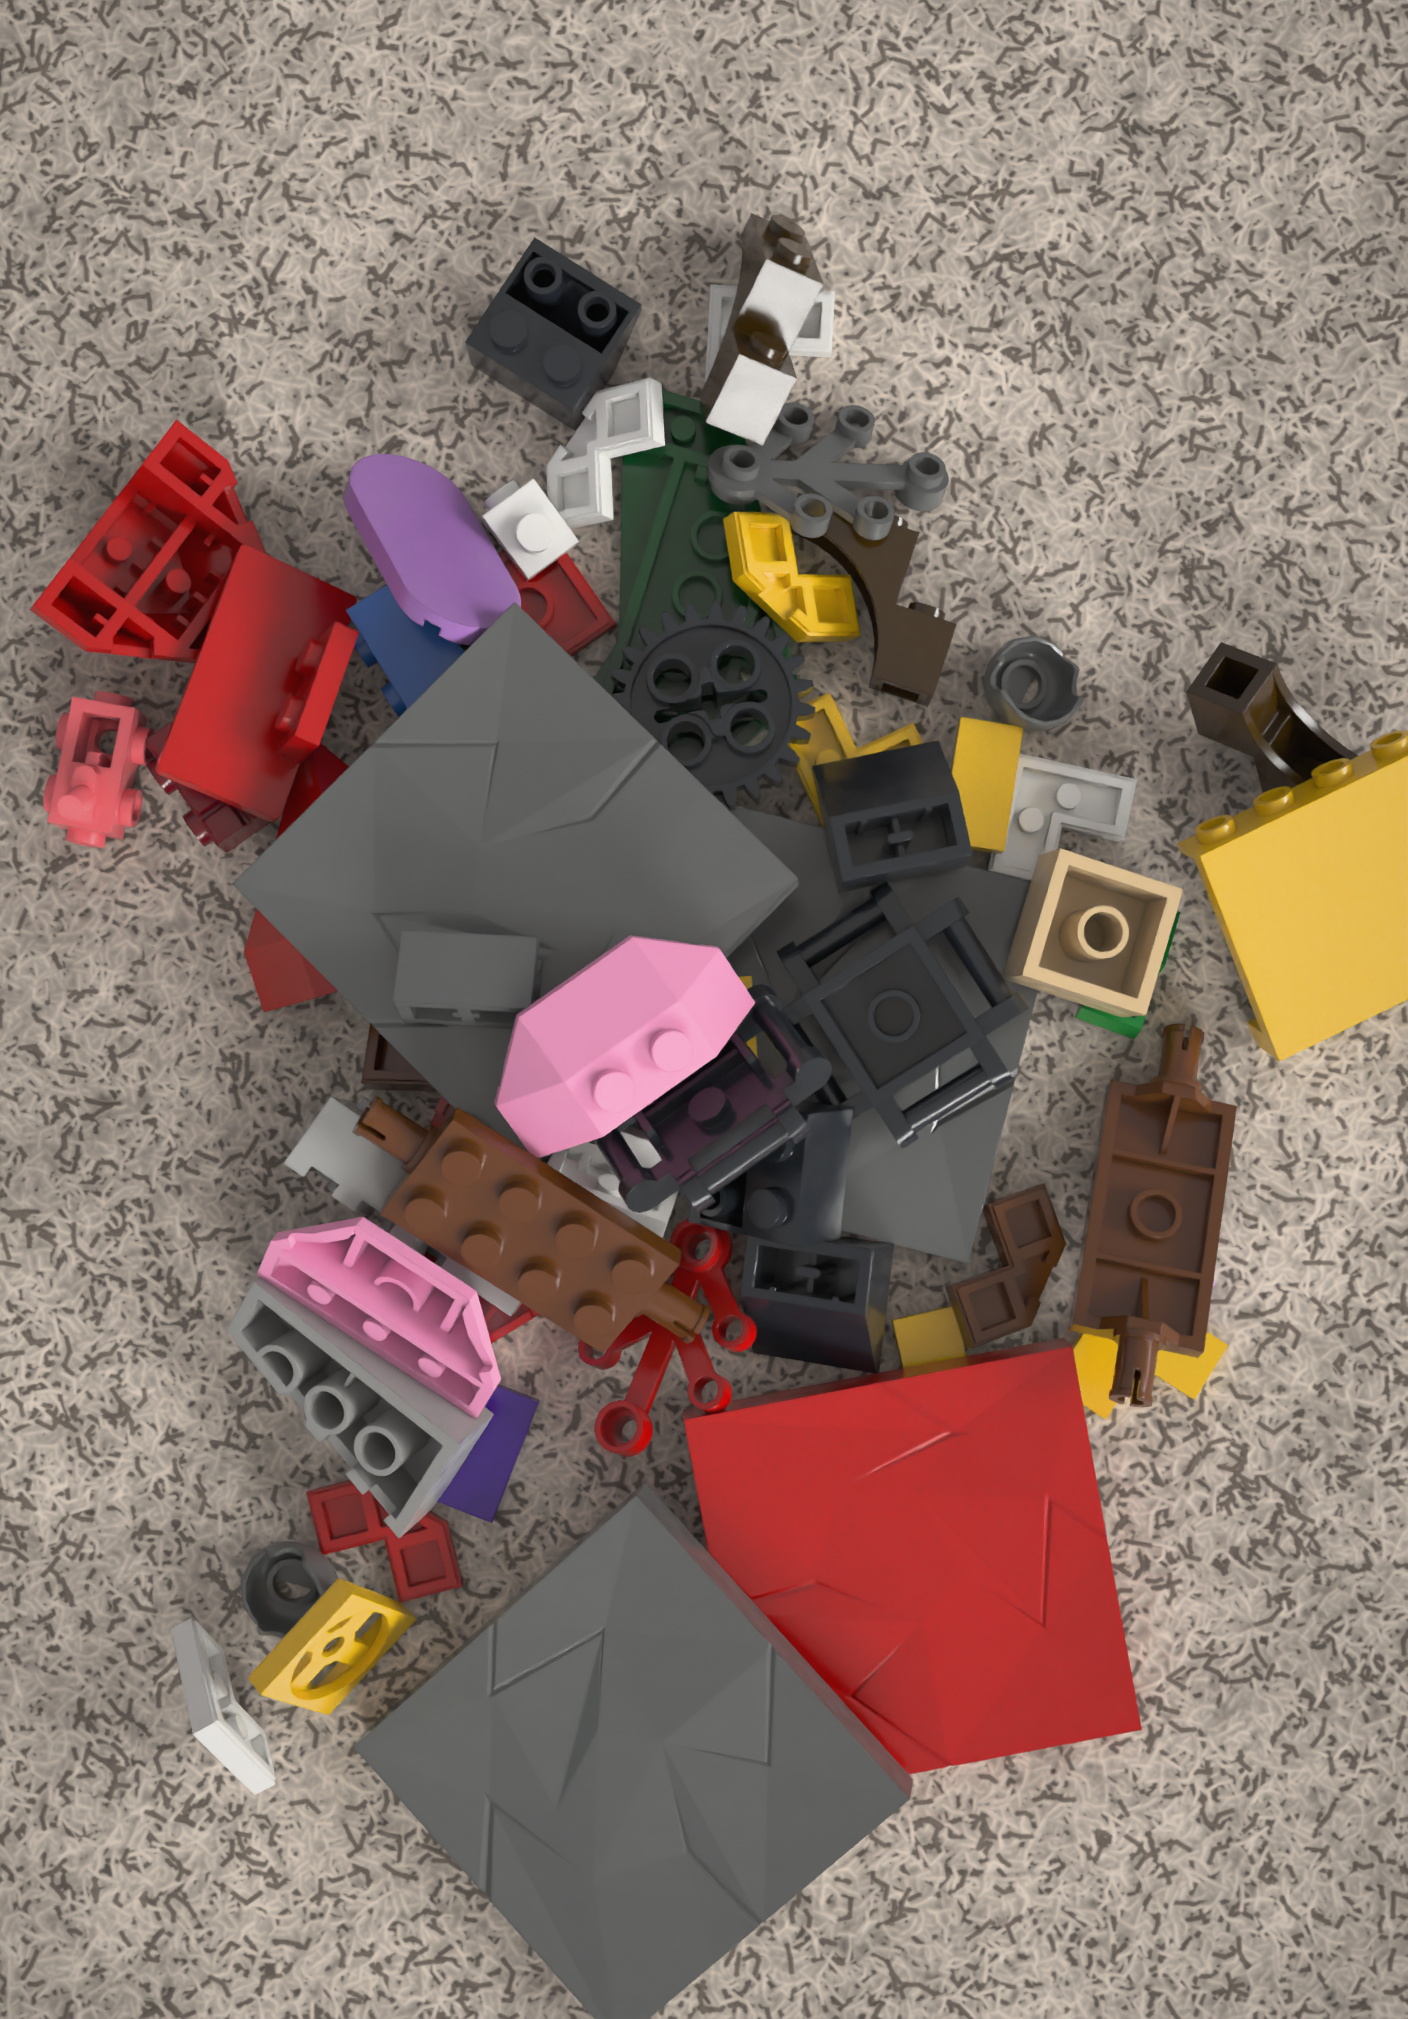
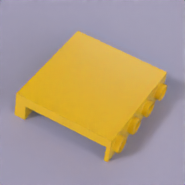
[1177,730,1408,1061]

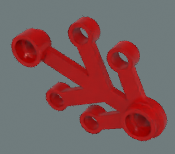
[578,1219,757,1457]

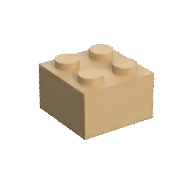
[1003,848,1183,1017]

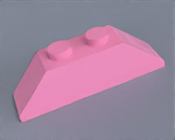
[494,935,755,1158]
[257,1217,501,1419]

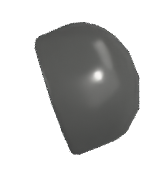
[984,635,1083,733]
[240,1541,339,1639]

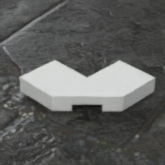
[546,377,665,529]

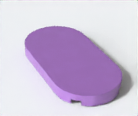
[343,454,521,645]

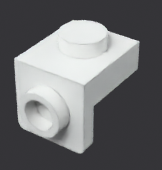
[481,479,579,581]

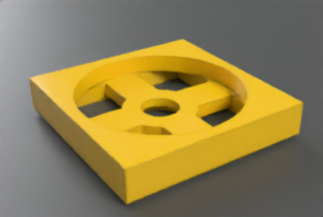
[248,1578,417,1715]

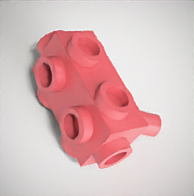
[43,691,155,849]

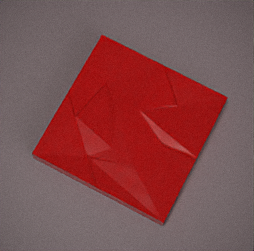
[683,1338,1142,1775]

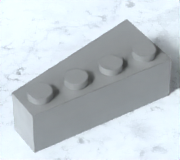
[284,1097,522,1316]
[226,1278,494,1538]

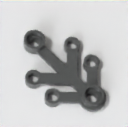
[707,402,949,540]

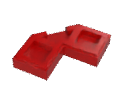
[306,1480,464,1603]

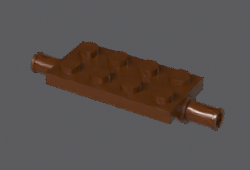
[1068,1024,1237,1408]
[352,1096,710,1353]

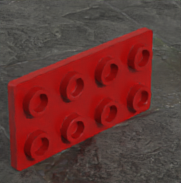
[155,545,359,822]

